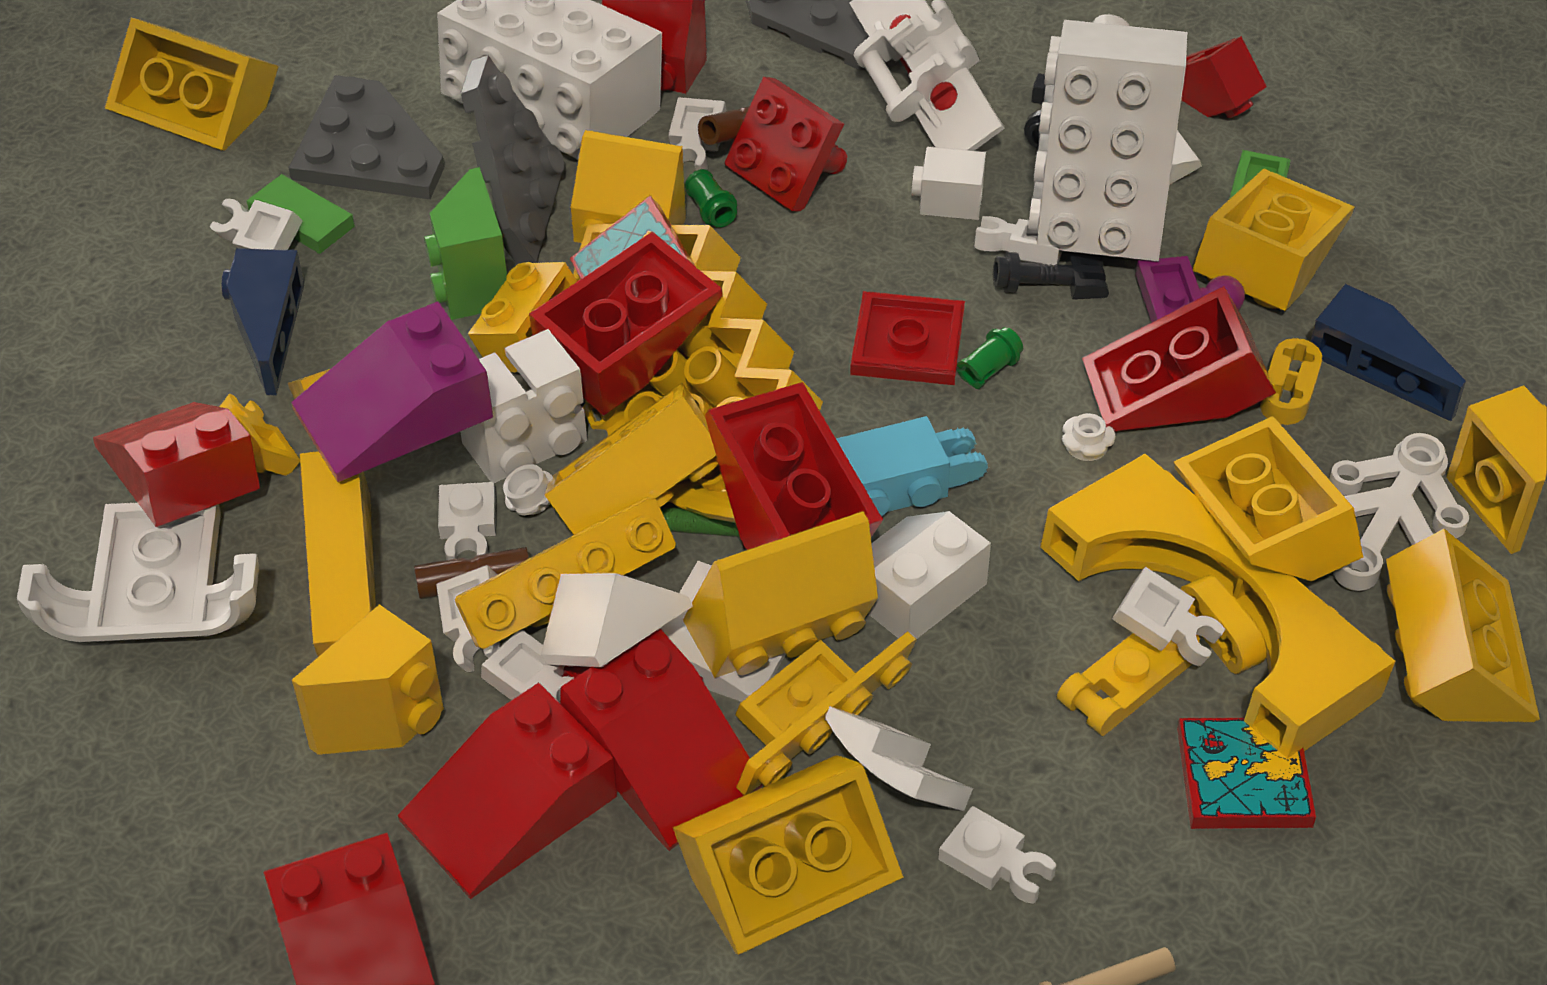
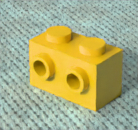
[468,262,577,372]

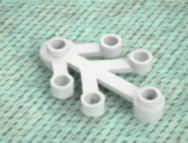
[1329,433,1469,591]

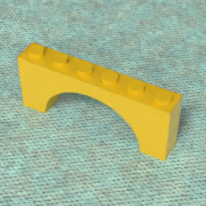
[1040,454,1396,759]

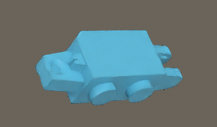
[836,416,989,516]

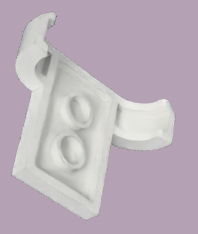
[17,503,259,642]

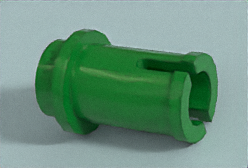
[684,169,737,227]
[957,327,1024,389]

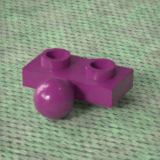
[1136,256,1245,322]

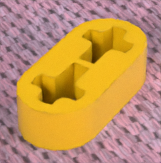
[1260,338,1322,425]
[1181,575,1267,674]

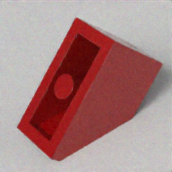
[1181,36,1267,118]

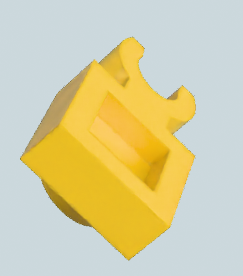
[219,393,300,476]

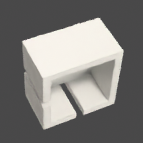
[460,329,587,483]

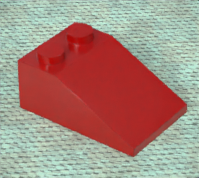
[601,0,707,94]
[529,232,723,416]
[1082,286,1276,431]
[705,382,883,550]
[93,402,260,527]
[560,628,764,851]
[398,682,617,899]
[263,833,435,985]

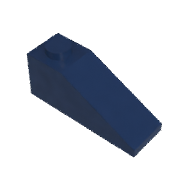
[221,248,304,396]
[1311,284,1466,421]

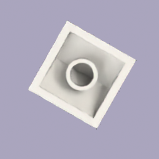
[541,573,693,667]

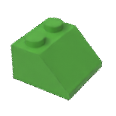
[424,167,507,320]

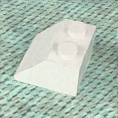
[868,511,991,639]

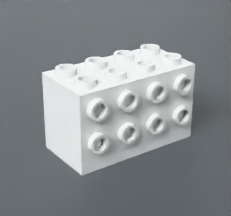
[437,0,662,159]
[1028,20,1187,261]

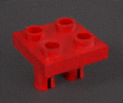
[724,76,847,211]

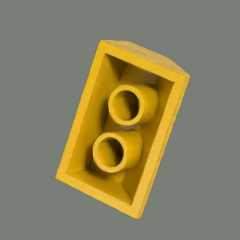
[105,17,279,151]
[544,383,718,535]
[1173,416,1364,581]
[683,512,878,678]
[1386,529,1540,722]
[673,755,904,955]

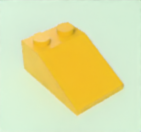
[1193,169,1355,311]

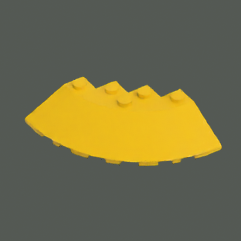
[573,224,823,523]

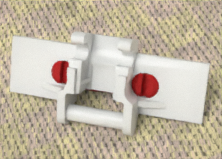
[850,0,1005,151]

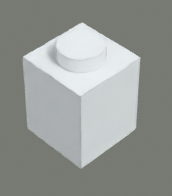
[912,147,986,220]

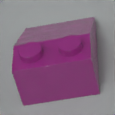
[291,301,494,482]

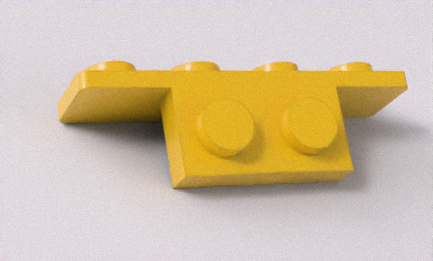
[455,497,676,649]
[735,631,917,796]

